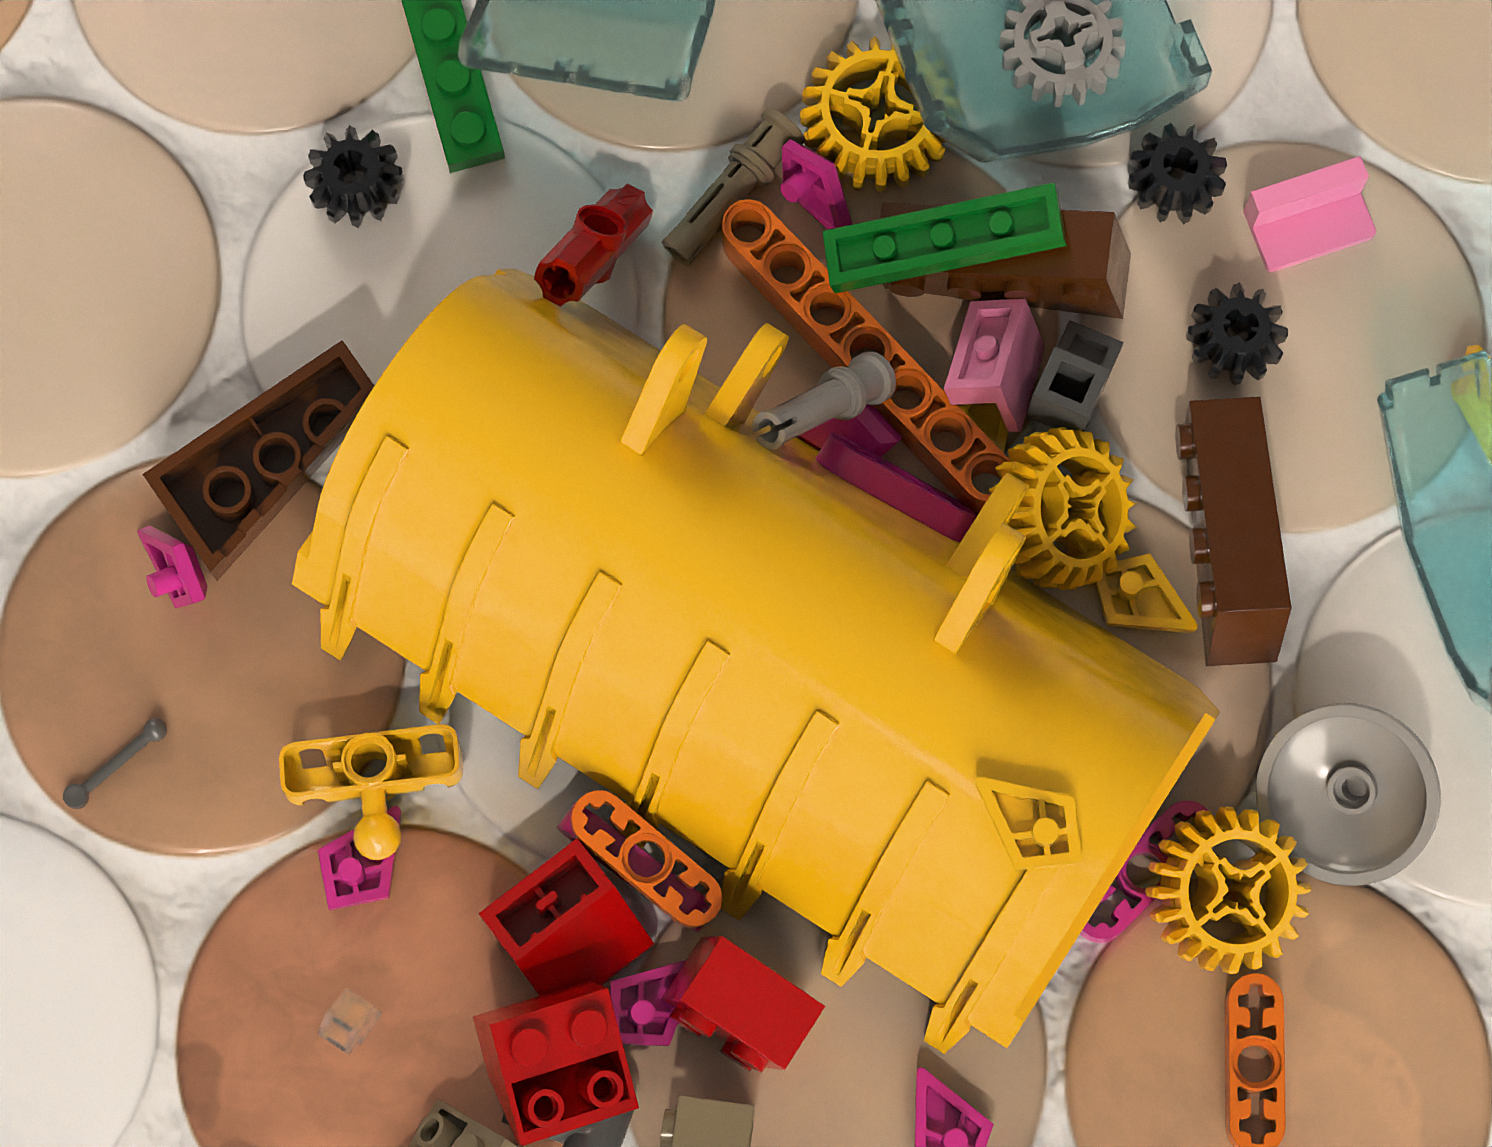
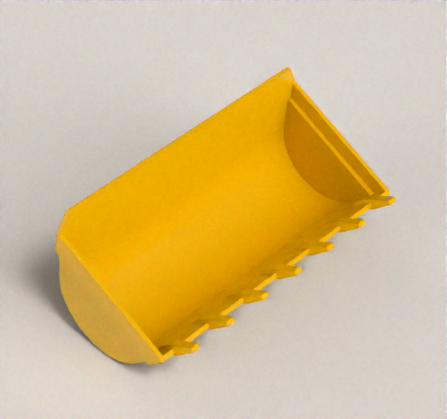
[292,269,1220,1054]

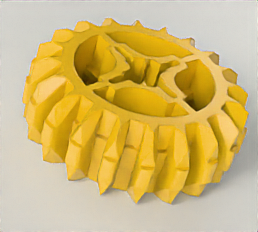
[800,36,956,193]
[988,427,1138,590]
[1145,806,1313,974]

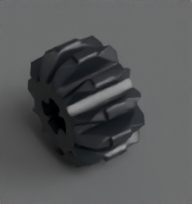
[1127,122,1227,225]
[303,125,404,228]
[1186,282,1288,386]

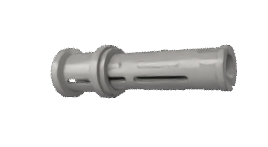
[752,352,896,450]

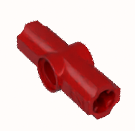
[534,183,653,307]

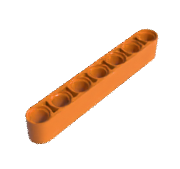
[722,199,1010,515]

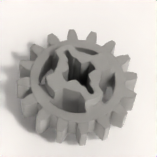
[999,0,1126,107]

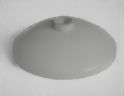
[1256,703,1441,886]

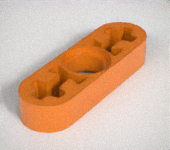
[570,790,722,928]
[1224,973,1286,1147]

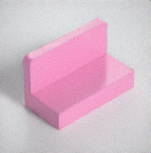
[1243,156,1376,272]
[944,298,1044,432]

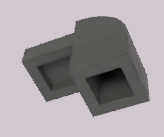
[1026,320,1124,432]

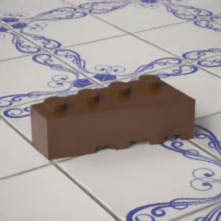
[880,202,1131,319]
[142,340,374,581]
[1175,397,1292,666]

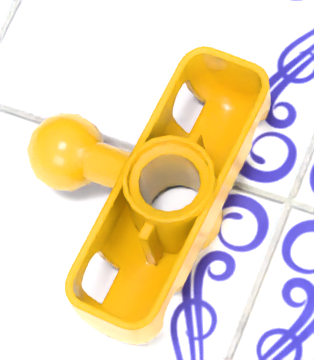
[279,724,463,860]

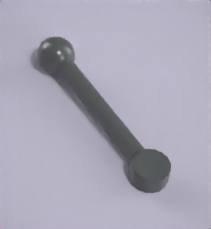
[63,718,167,809]

